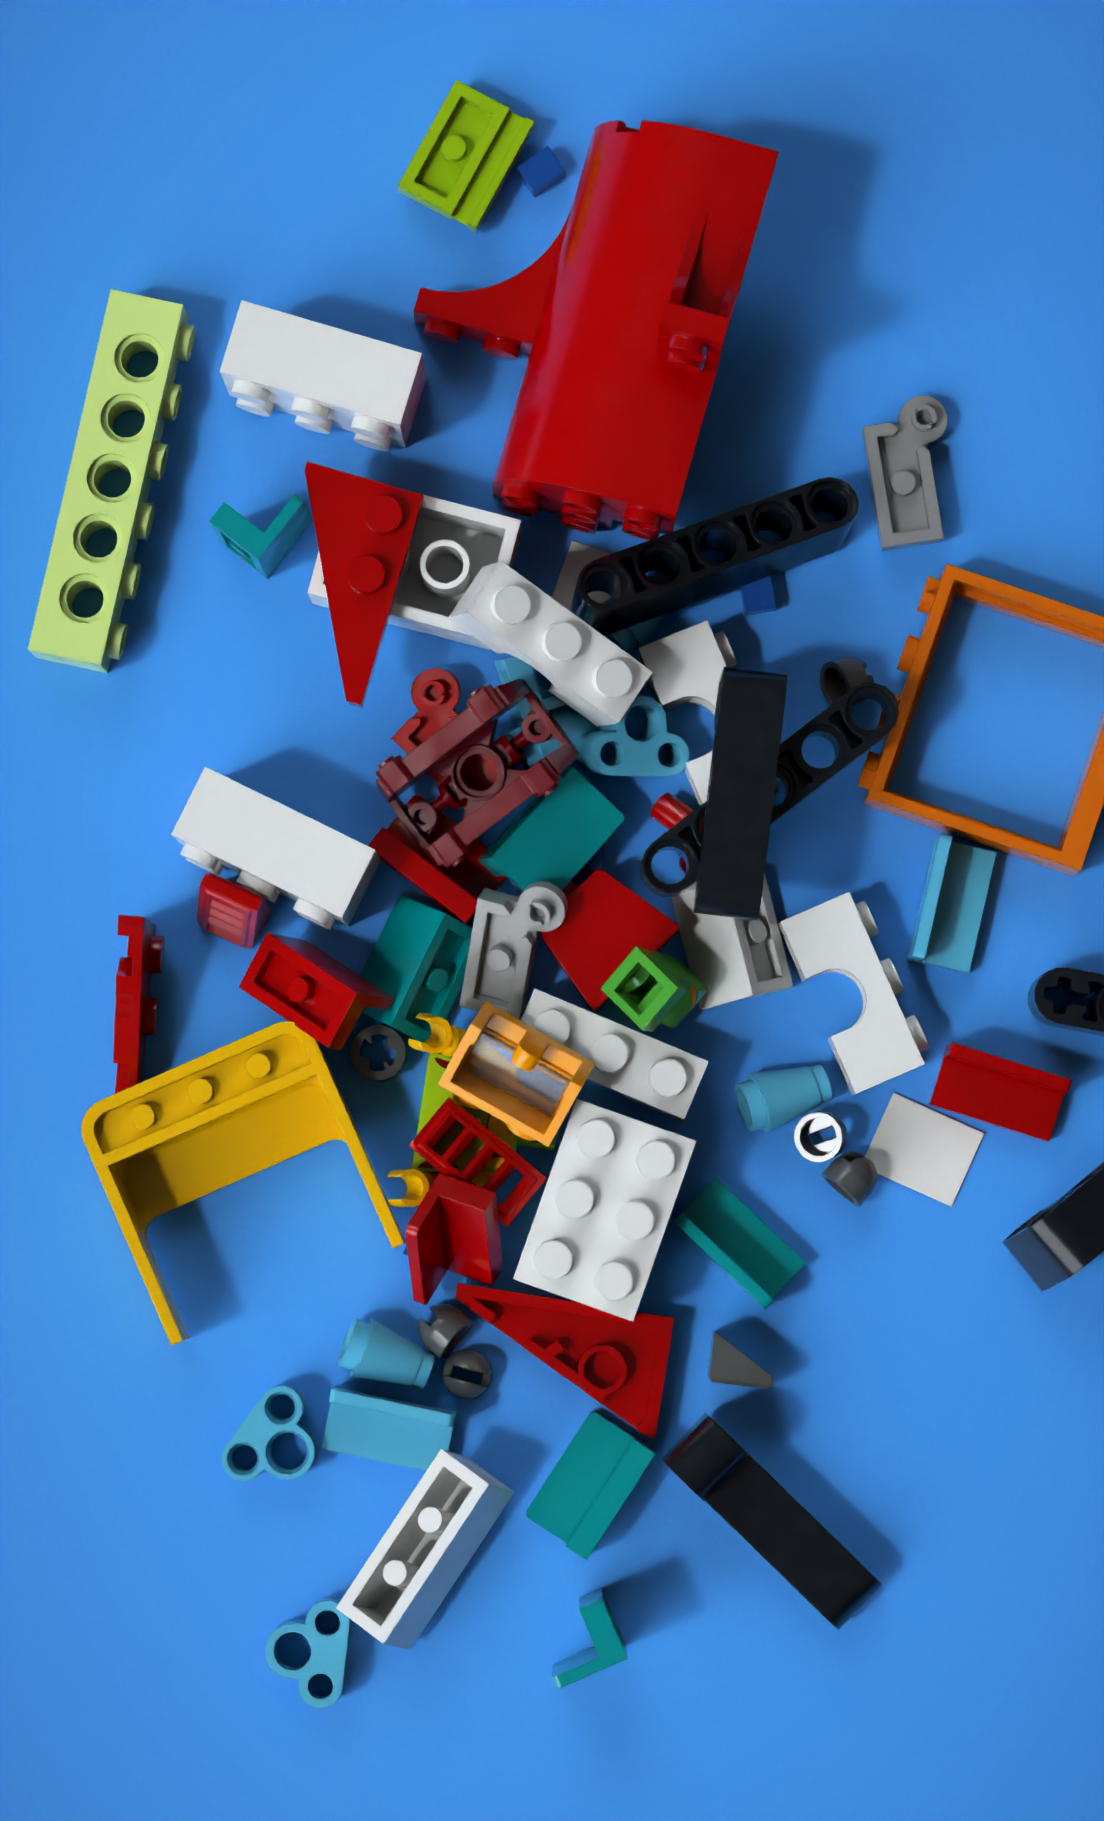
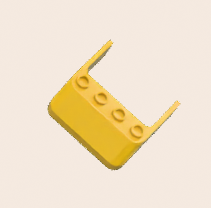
[81,1021,406,1346]

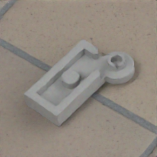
[862,395,948,551]
[459,881,568,1020]

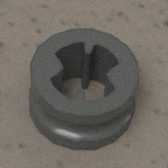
[350,1025,407,1081]

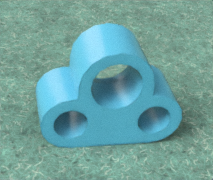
[576,695,689,777]
[222,1384,317,1481]
[265,1597,352,1709]

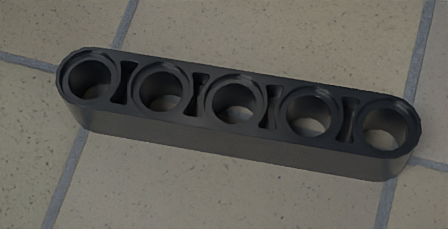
[570,477,859,635]
[640,683,899,897]

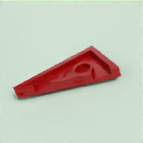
[305,461,424,708]
[113,915,165,1094]
[456,1283,674,1438]

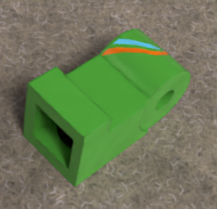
[600,946,708,1032]

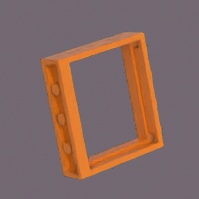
[857,564,1104,876]

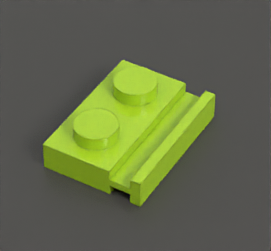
[398,80,535,233]

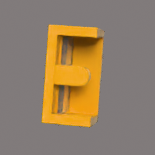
[438,1001,596,1147]

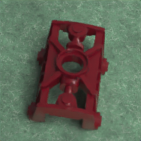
[376,679,580,868]

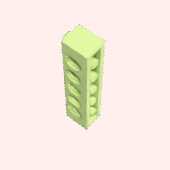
[28,289,196,673]

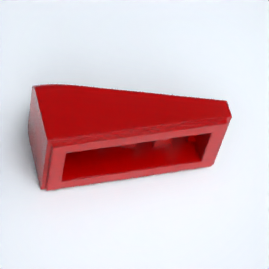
[197,873,272,949]
[409,1097,547,1227]

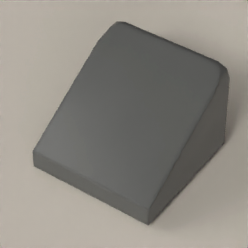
[707,1331,773,1389]

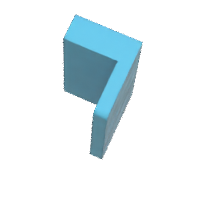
[907,834,997,974]
[321,1386,457,1471]

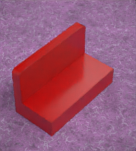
[368,795,507,926]
[239,933,394,1050]
[928,1043,1073,1142]
[405,1173,503,1305]

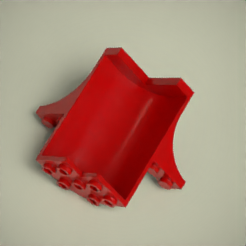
[413,120,779,540]

